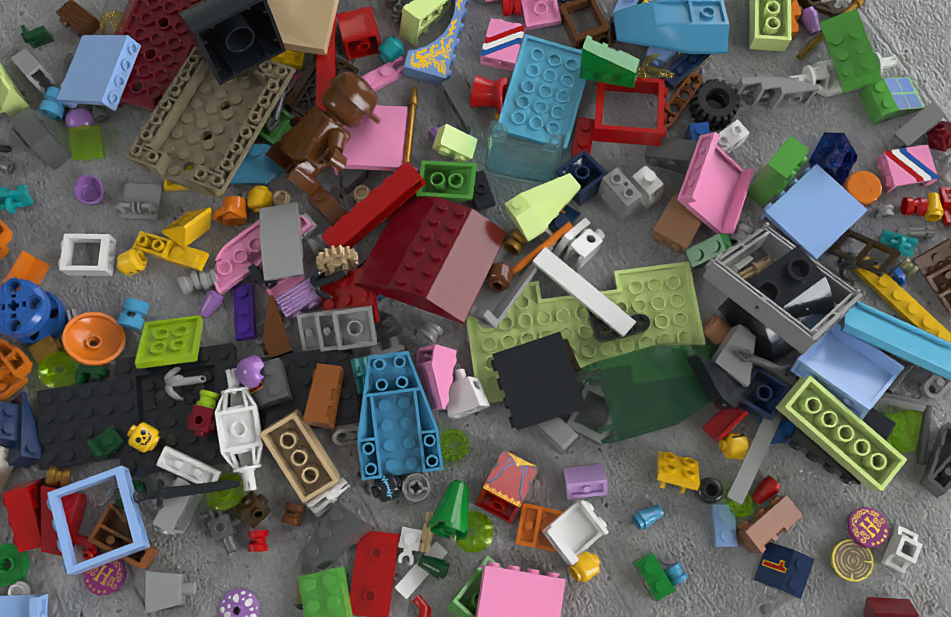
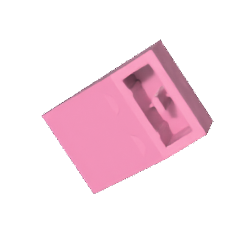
[415,344,457,410]

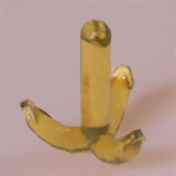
[100,10,123,34]
[638,53,674,79]

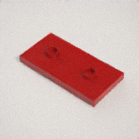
[349,531,400,617]

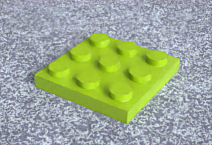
[135,315,204,369]

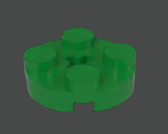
[0,544,30,586]

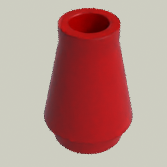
[751,475,781,505]

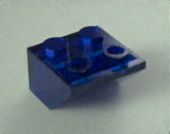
[808,132,858,186]

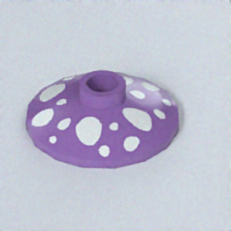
[219,589,260,617]

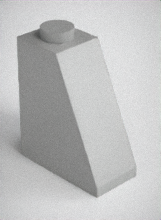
[11,48,61,95]
[893,102,945,148]
[710,324,756,388]
[534,417,579,454]

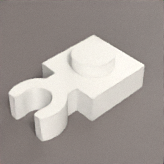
[398,527,422,565]

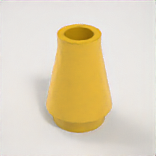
[924,192,944,222]

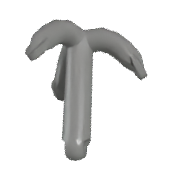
[936,153,951,184]
[164,367,206,401]

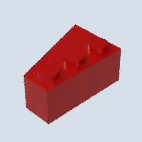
[2,477,45,553]
[41,486,90,556]

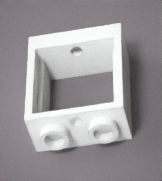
[58,234,117,276]

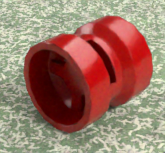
[502,0,521,17]
[900,197,928,216]
[247,530,269,552]

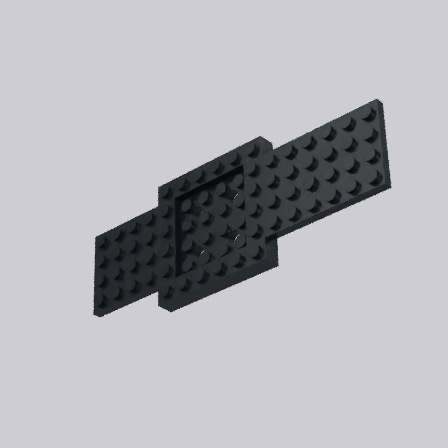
[37,343,360,478]

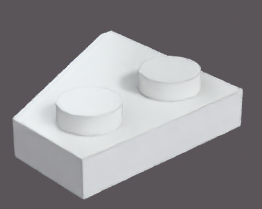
[552,218,591,258]

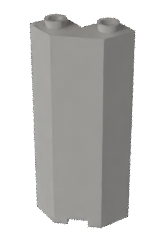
[467,220,558,328]

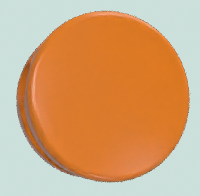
[842,171,882,207]

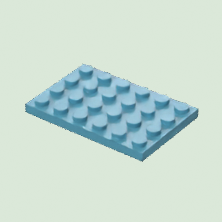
[496,34,586,152]

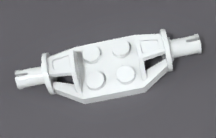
[788,52,897,97]
[215,368,264,491]

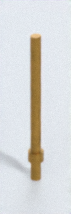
[796,0,865,60]
[403,86,419,164]

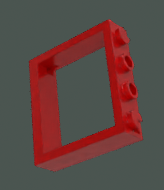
[593,77,668,147]

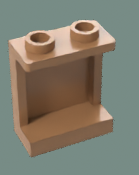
[650,193,702,254]

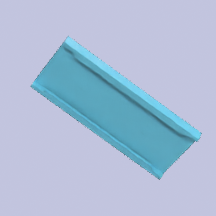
[840,301,951,381]

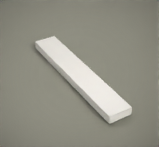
[532,247,636,338]

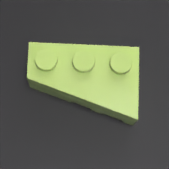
[399,0,452,46]

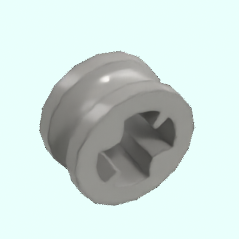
[876,205,895,220]

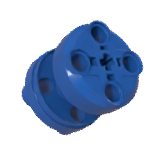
[0,278,68,346]

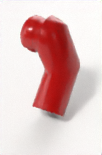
[72,533,98,560]

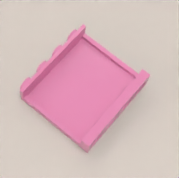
[332,105,408,175]
[677,132,755,235]
[475,561,566,617]

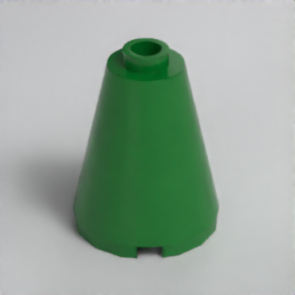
[427,480,469,540]

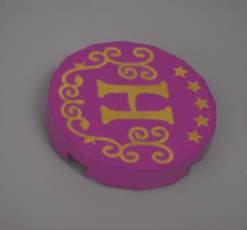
[846,507,889,549]
[83,553,127,596]

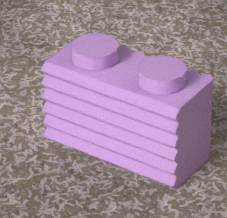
[275,279,322,321]

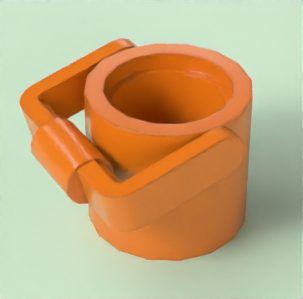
[212,196,247,226]

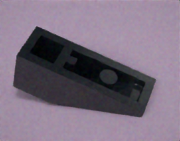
[687,354,745,411]

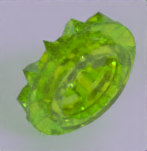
[440,429,469,461]
[724,487,753,518]

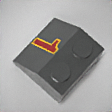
[249,358,293,410]

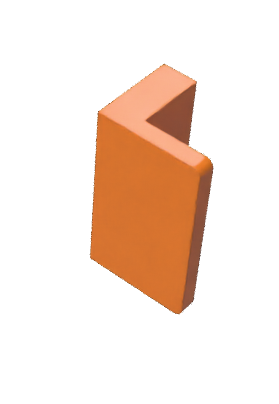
[2,250,50,291]

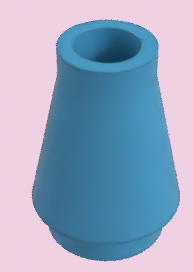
[632,504,664,530]

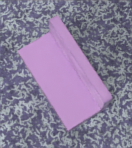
[563,464,608,500]

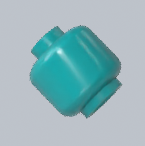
[378,36,404,63]

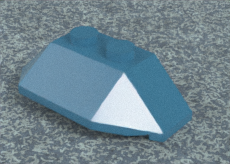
[230,144,285,184]

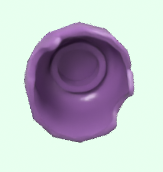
[65,108,95,135]
[74,175,104,205]
[236,355,264,388]

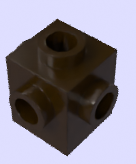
[234,490,271,529]

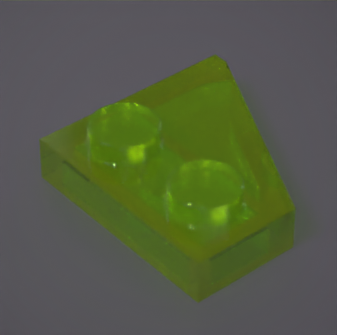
[884,410,923,453]

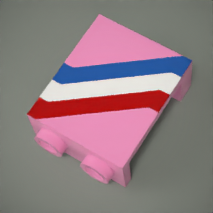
[480,18,526,72]
[877,145,939,193]

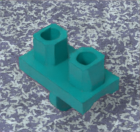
[0,185,34,214]
[878,229,919,258]
[351,355,370,395]

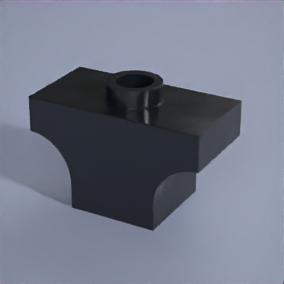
[472,170,496,211]

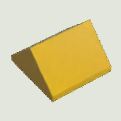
[162,207,212,248]

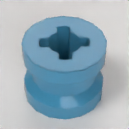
[664,562,689,586]

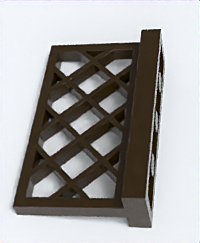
[284,54,359,117]

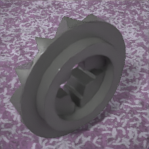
[391,0,412,24]

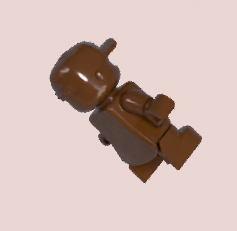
[265,71,381,196]

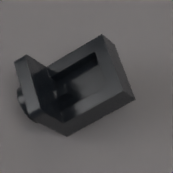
[248,263,280,290]

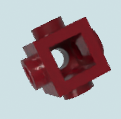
[926,121,951,152]
[187,404,217,437]

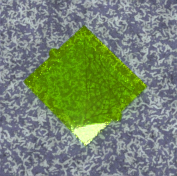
[68,125,105,161]

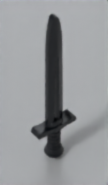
[132,479,241,509]

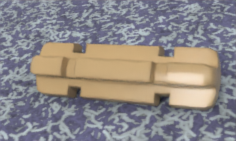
[419,512,433,553]

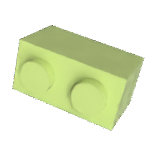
[432,124,478,163]

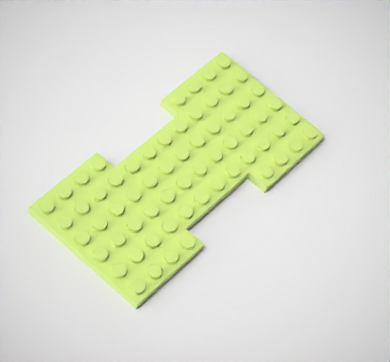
[466,261,709,404]

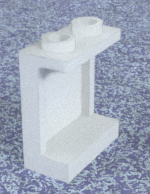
[542,500,609,565]

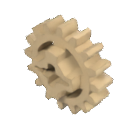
[316,245,359,276]

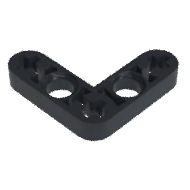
[586,288,650,343]

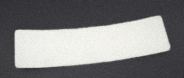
[395,542,448,599]

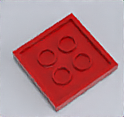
[321,267,380,323]

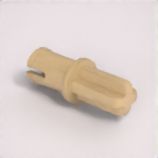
[737,256,773,280]

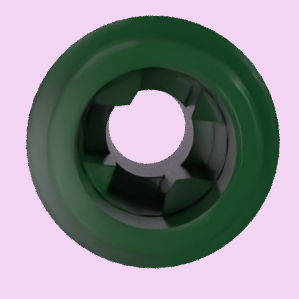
[418,554,450,580]

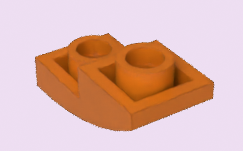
[791,0,802,41]

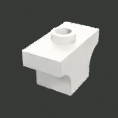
[881,525,923,573]

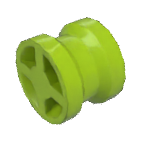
[196,390,220,410]

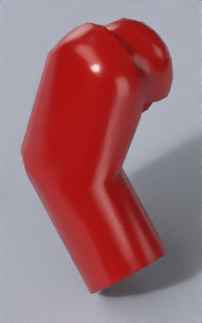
[412,594,432,617]

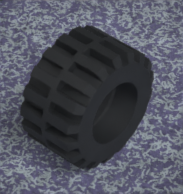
[689,79,740,130]

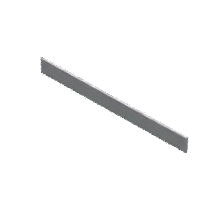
[727,379,783,505]

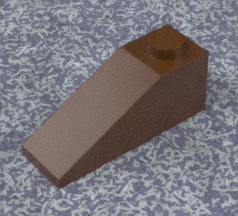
[306,185,348,226]
[261,295,293,358]

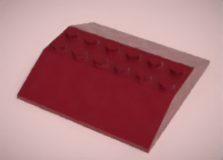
[354,197,507,325]

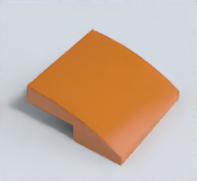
[516,503,564,552]

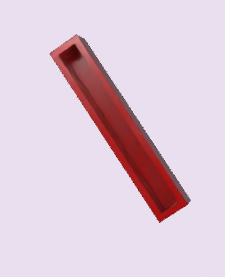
[321,161,427,249]

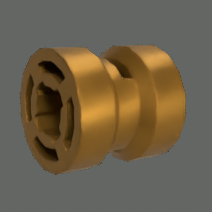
[503,229,528,256]
[46,466,72,488]

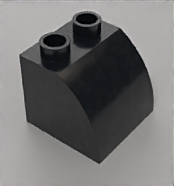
[177,0,286,85]
[718,245,834,370]

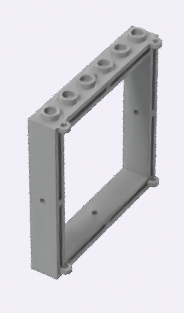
[703,222,863,355]

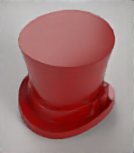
[470,74,508,114]

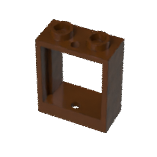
[559,0,609,49]

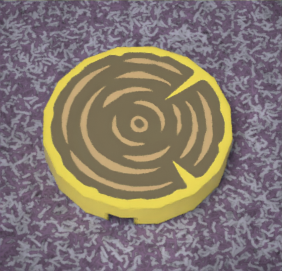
[830,539,874,582]

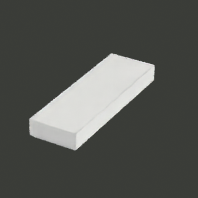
[156,446,222,484]

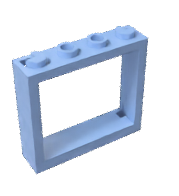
[47,466,150,575]

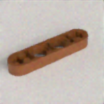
[655,73,703,131]

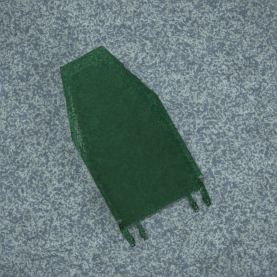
[580,342,720,444]

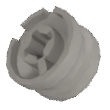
[402,473,431,503]

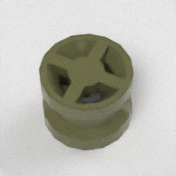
[893,257,920,280]

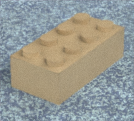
[259,409,341,503]

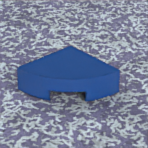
[888,267,906,287]

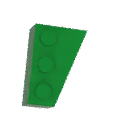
[579,35,640,88]

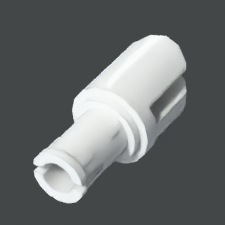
[305,476,351,518]

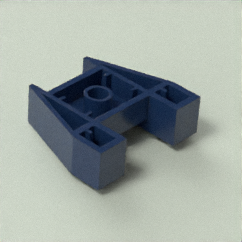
[0,392,41,468]

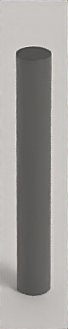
[917,405,932,465]

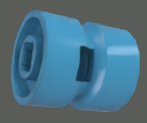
[38,87,67,121]
[116,297,150,331]

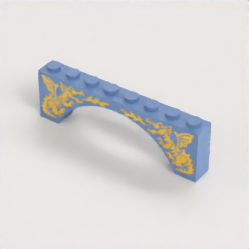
[403,0,470,86]

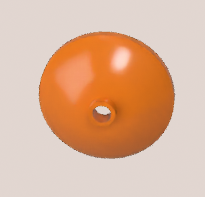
[62,312,126,366]

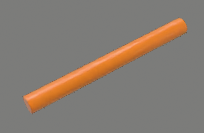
[512,222,573,276]

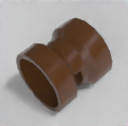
[281,502,306,527]

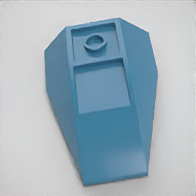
[613,0,729,54]
[357,351,443,481]

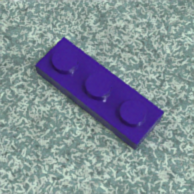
[233,283,257,342]

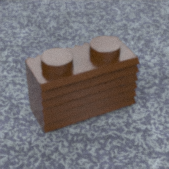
[56,0,102,38]

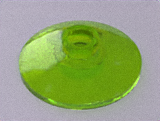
[38,352,79,389]
[205,473,245,510]
[453,511,493,553]

